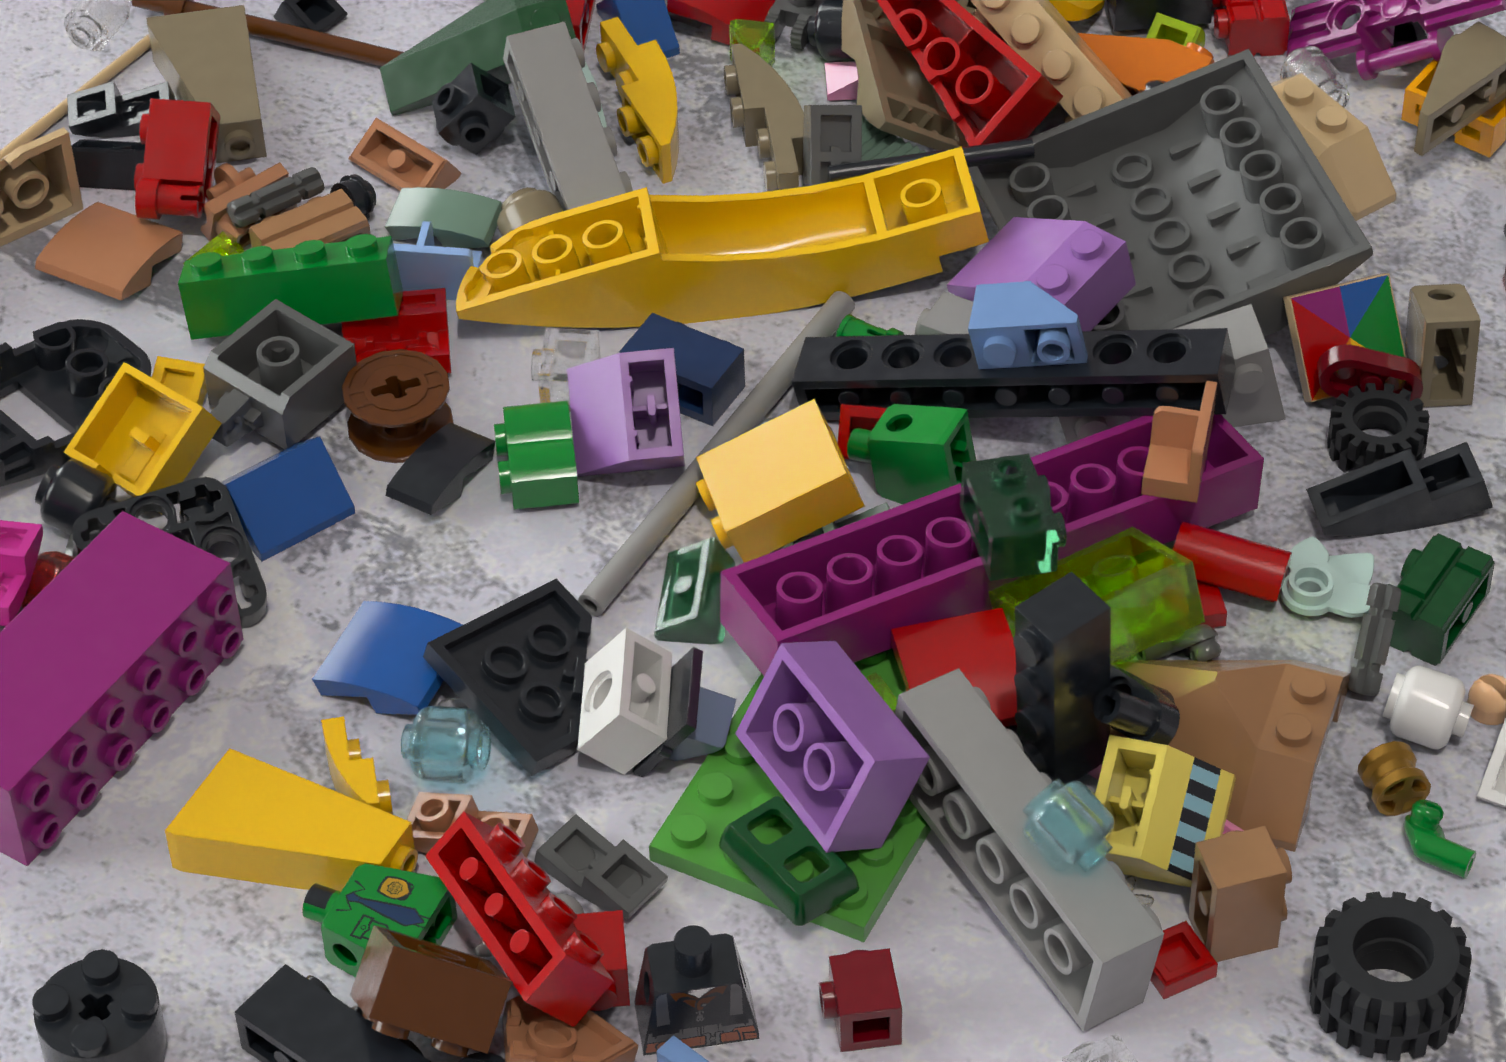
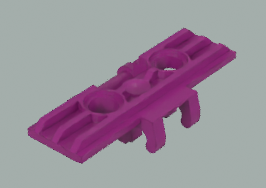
[1286,0,1506,81]

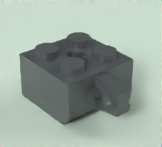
[203,299,357,449]

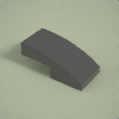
[534,814,668,919]

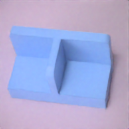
[393,221,483,300]

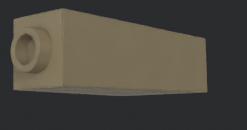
[146,5,267,163]

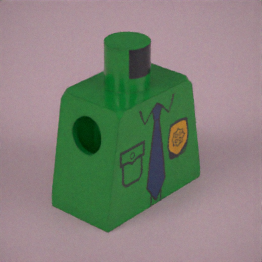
[302,863,457,978]

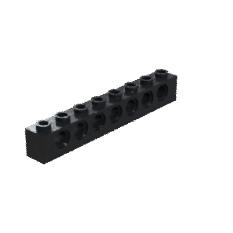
[791,328,1236,420]

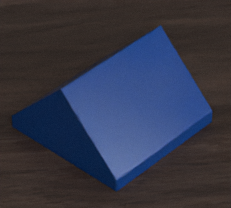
[221,436,355,562]

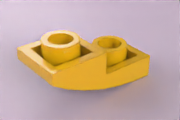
[321,716,393,814]

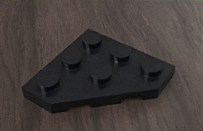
[423,578,592,776]

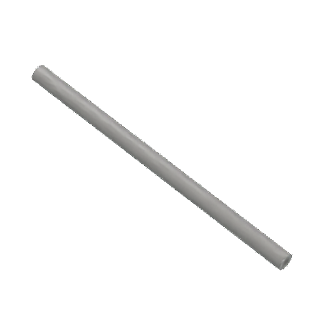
[578,291,855,616]

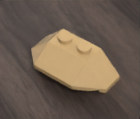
[1270,73,1396,221]

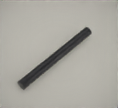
[828,138,1035,182]

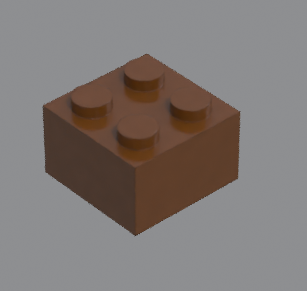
[350,925,512,1057]

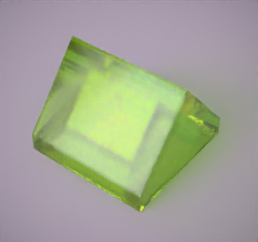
[729,19,775,67]

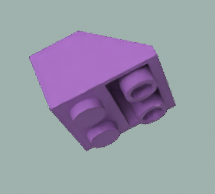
[567,348,685,477]

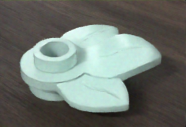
[1281,536,1374,618]

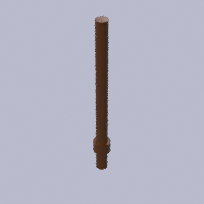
[131,0,404,67]

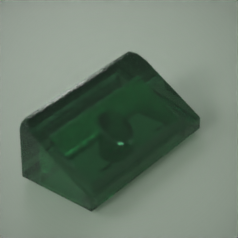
[654,537,736,645]

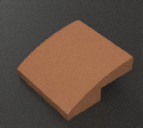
[35,202,183,301]

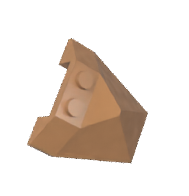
[1110,660,1350,852]

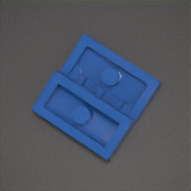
[312,601,463,715]

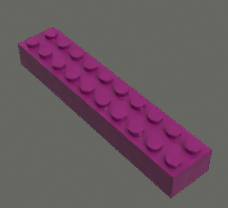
[720,414,1264,676]

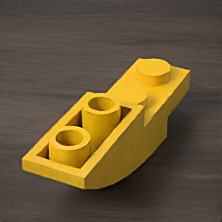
[596,17,679,184]

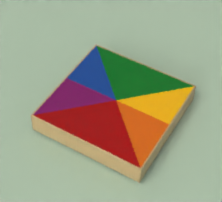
[1283,273,1406,402]

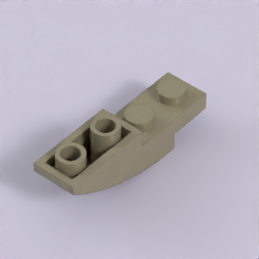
[724,43,804,192]

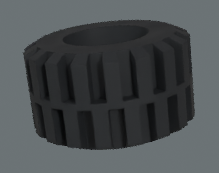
[1309,891,1472,1061]

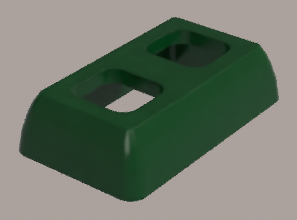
[719,796,859,926]

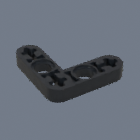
[72,477,267,628]

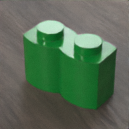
[494,400,579,509]

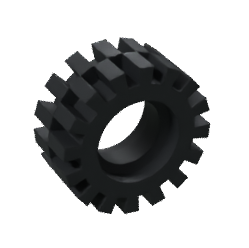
[1327,383,1430,473]

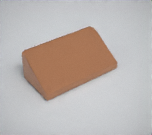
[348,118,462,191]

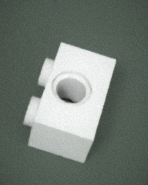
[577,628,672,775]

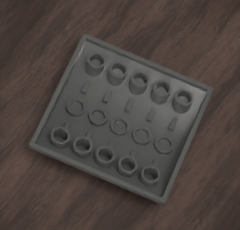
[968,49,1373,337]

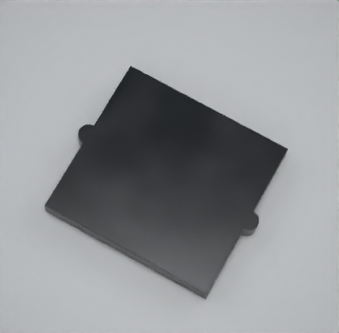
[633,647,703,777]

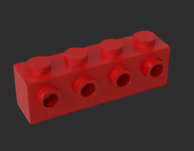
[425,811,614,1027]

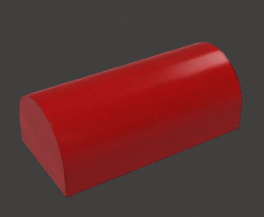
[1167,521,1292,602]

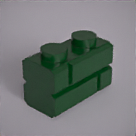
[1387,533,1495,666]

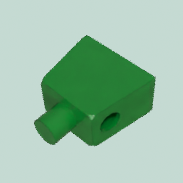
[847,404,979,505]

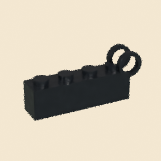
[1013,572,1111,801]
[234,964,505,1062]

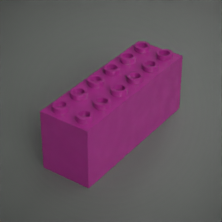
[0,511,244,867]

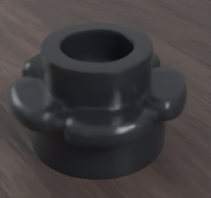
[330,174,376,220]

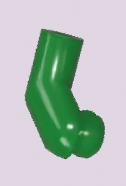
[1404,799,1476,879]

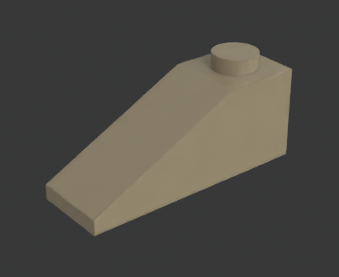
[1414,21,1506,156]

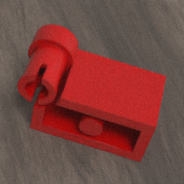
[134,98,220,220]

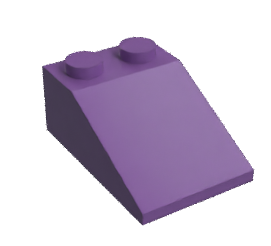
[947,217,1136,331]

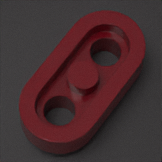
[1317,345,1423,401]

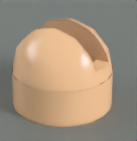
[1467,674,1506,725]

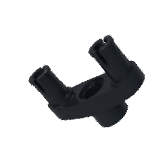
[1093,663,1180,745]

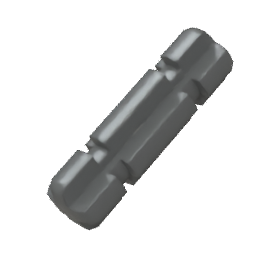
[227,167,325,228]
[1348,583,1402,696]

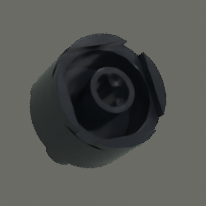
[32,949,167,1062]

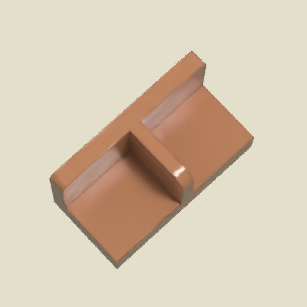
[1141,381,1217,503]

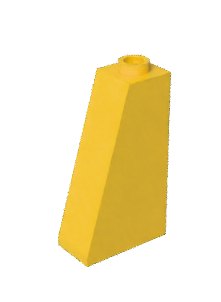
[165,748,418,892]

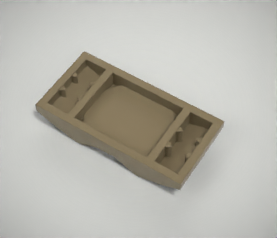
[842,0,968,151]

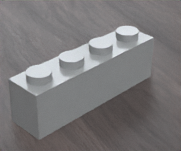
[503,21,633,211]

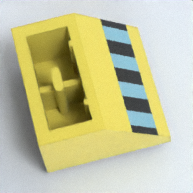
[1087,735,1236,888]

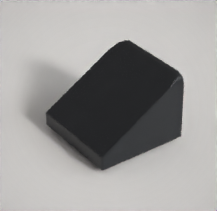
[273,0,348,33]

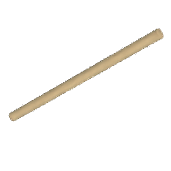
[0,34,151,160]

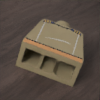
[1405,284,1481,407]

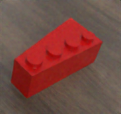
[877,0,1064,146]

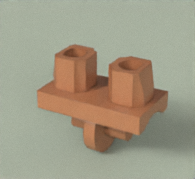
[201,162,297,251]

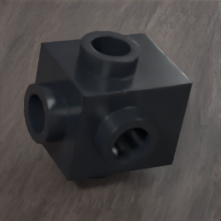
[432,63,516,155]

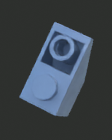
[968,281,1088,370]

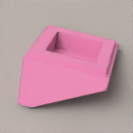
[825,61,858,101]

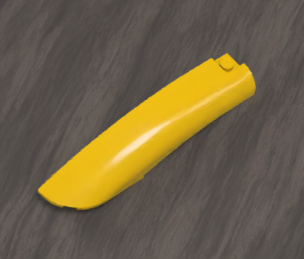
[456,146,989,328]

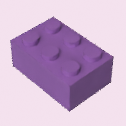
[735,641,930,853]

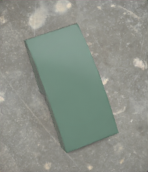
[385,187,502,248]

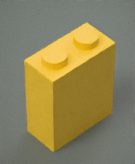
[696,399,865,563]

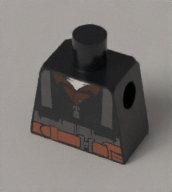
[634,925,759,1056]

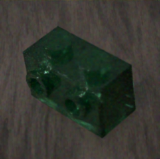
[960,453,1067,581]

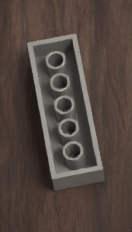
[895,668,1164,1032]

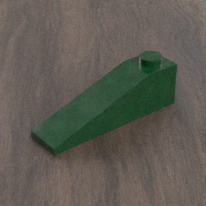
[379,0,576,116]

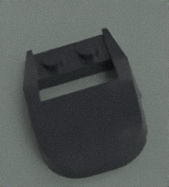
[0,319,152,487]

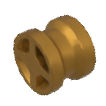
[1357,741,1431,816]

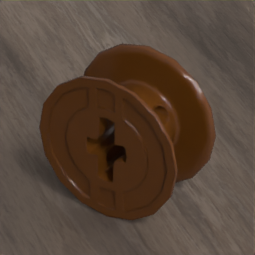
[342,349,454,463]

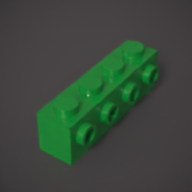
[178,234,403,340]

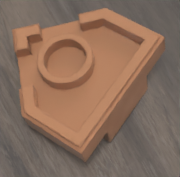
[502,995,639,1062]

